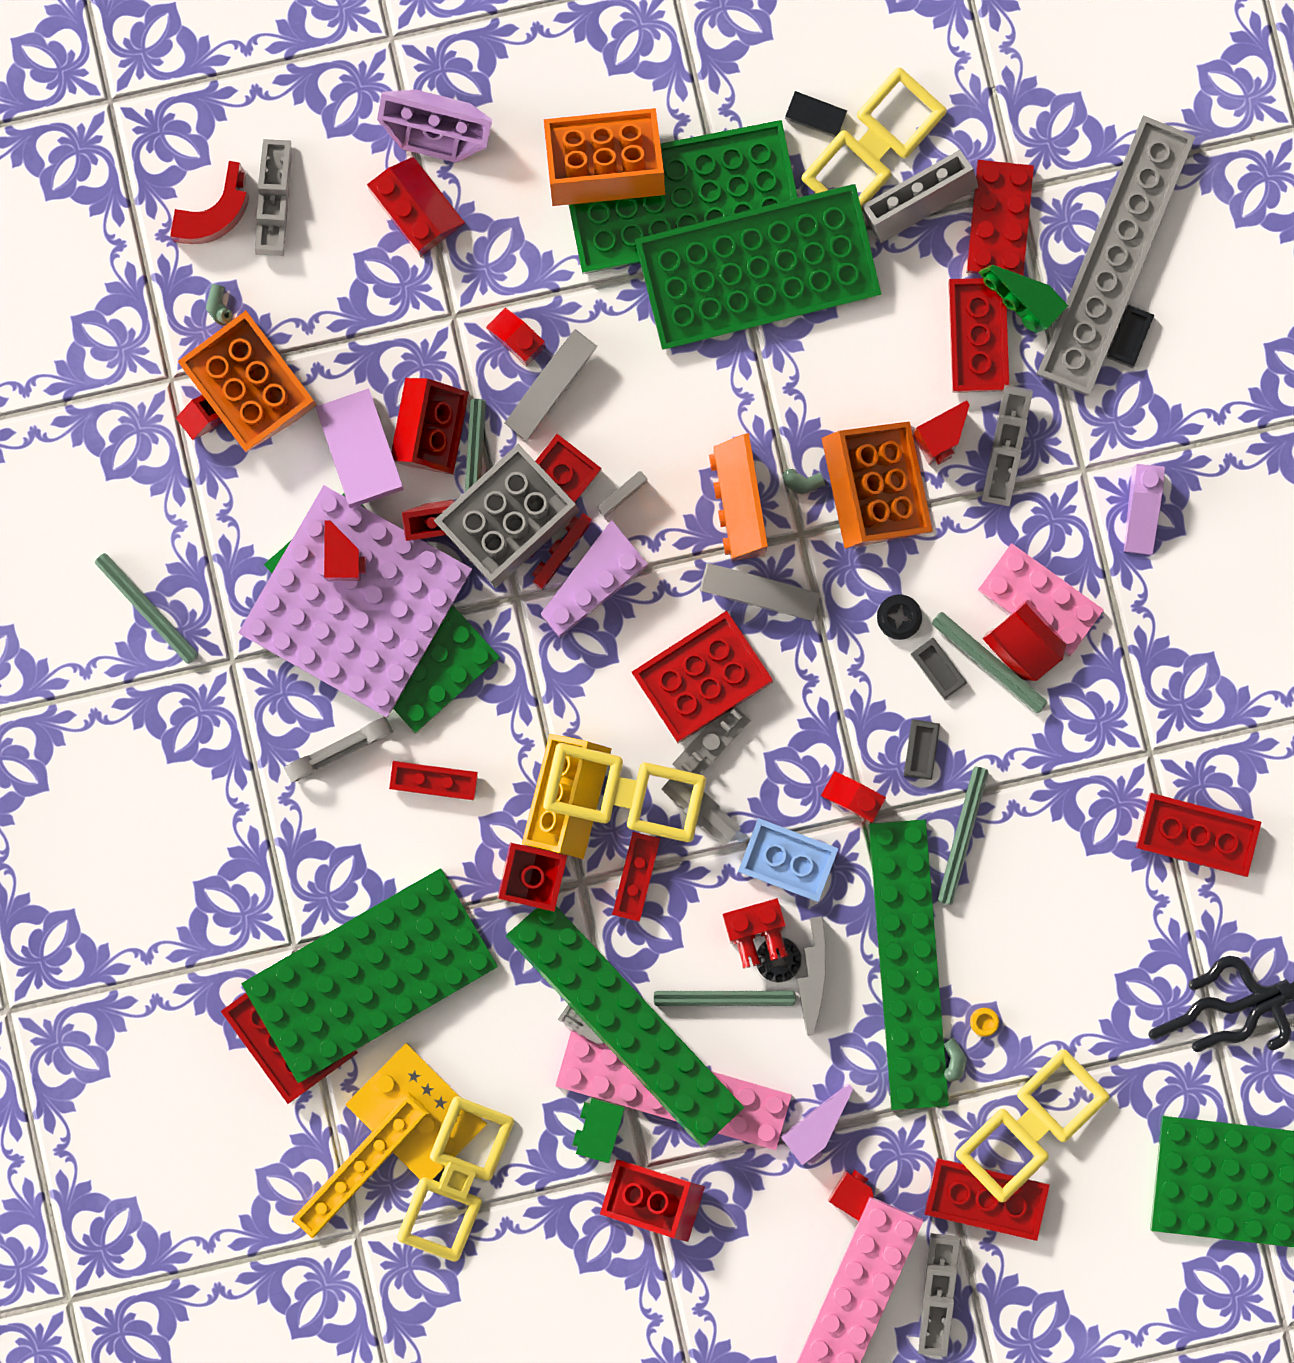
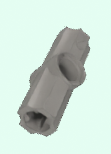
[661,779,741,846]

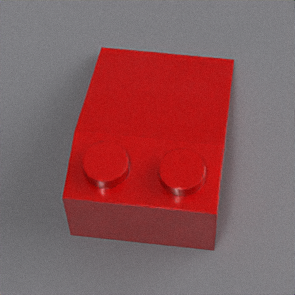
[600,1159,705,1242]

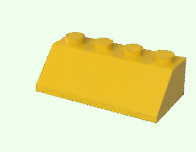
[522,734,612,859]

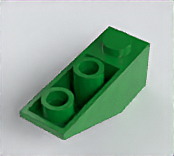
[978,265,1069,334]

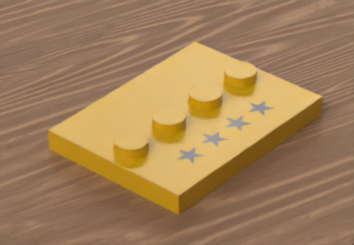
[345,1043,488,1180]

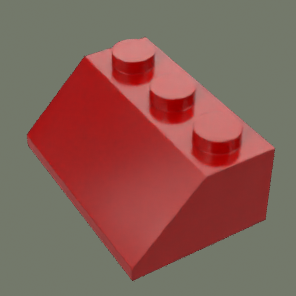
[366,156,465,257]
[391,378,469,475]

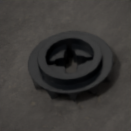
[877,594,922,640]
[757,937,801,983]

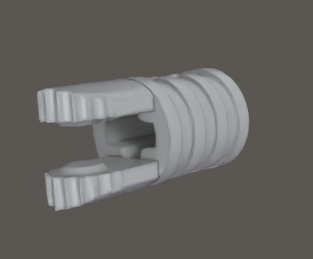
[557,1005,604,1044]

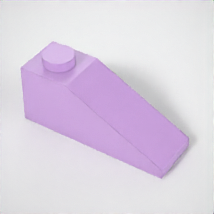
[1124,464,1165,555]
[780,1084,853,1165]

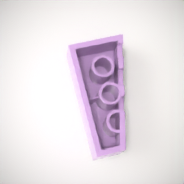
[541,520,648,638]

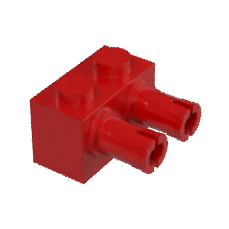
[722,898,788,969]

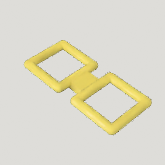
[802,67,947,209]
[543,743,706,842]
[956,1049,1110,1202]
[397,1096,514,1262]

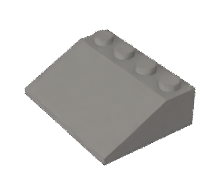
[434,443,579,589]

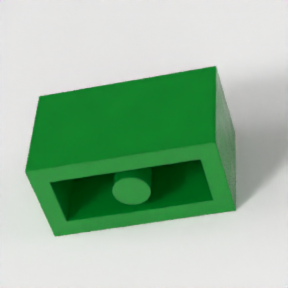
[572,1097,625,1163]

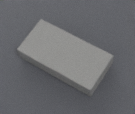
[598,471,648,518]

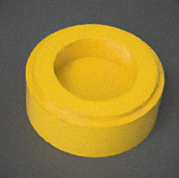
[970,1008,999,1037]

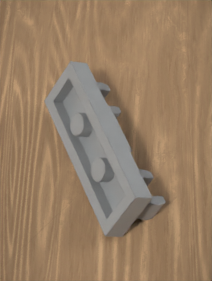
[672,707,751,775]

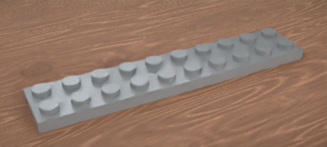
[1036,115,1195,397]

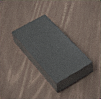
[910,637,967,700]
[903,719,940,780]

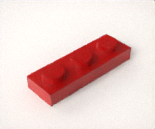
[532,513,593,591]
[389,761,478,801]
[612,832,660,922]

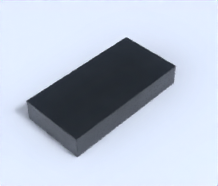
[785,91,848,138]
[1107,304,1154,368]

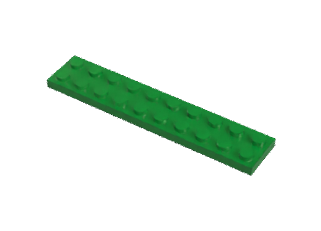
[868,819,949,1110]
[506,906,745,1148]

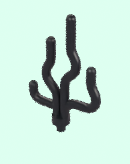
[1148,956,1294,1052]

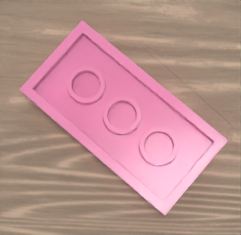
[978,543,1104,656]

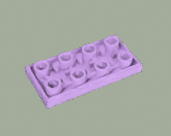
[315,388,404,508]

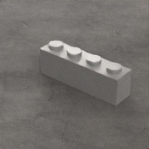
[862,150,979,243]

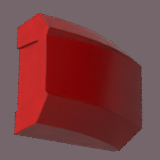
[982,599,1067,681]

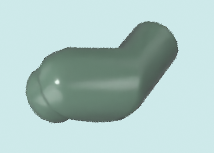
[206,284,232,325]
[782,469,825,494]
[944,1037,967,1082]

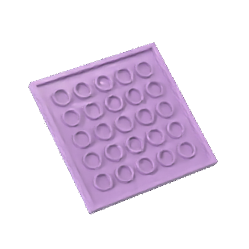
[238,485,473,718]

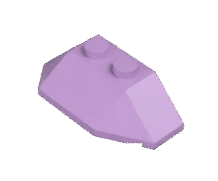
[377,89,492,163]

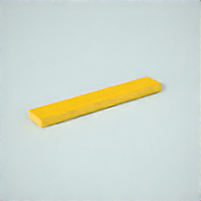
[292,1093,430,1239]

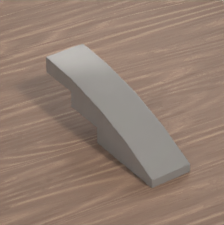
[255,139,291,256]
[504,329,598,440]
[982,385,1033,506]
[699,563,821,621]
[797,916,825,1036]
[918,1233,960,1357]

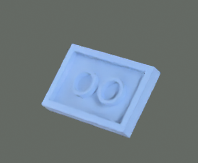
[738,818,839,902]

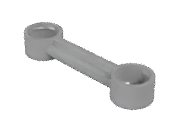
[284,717,393,783]

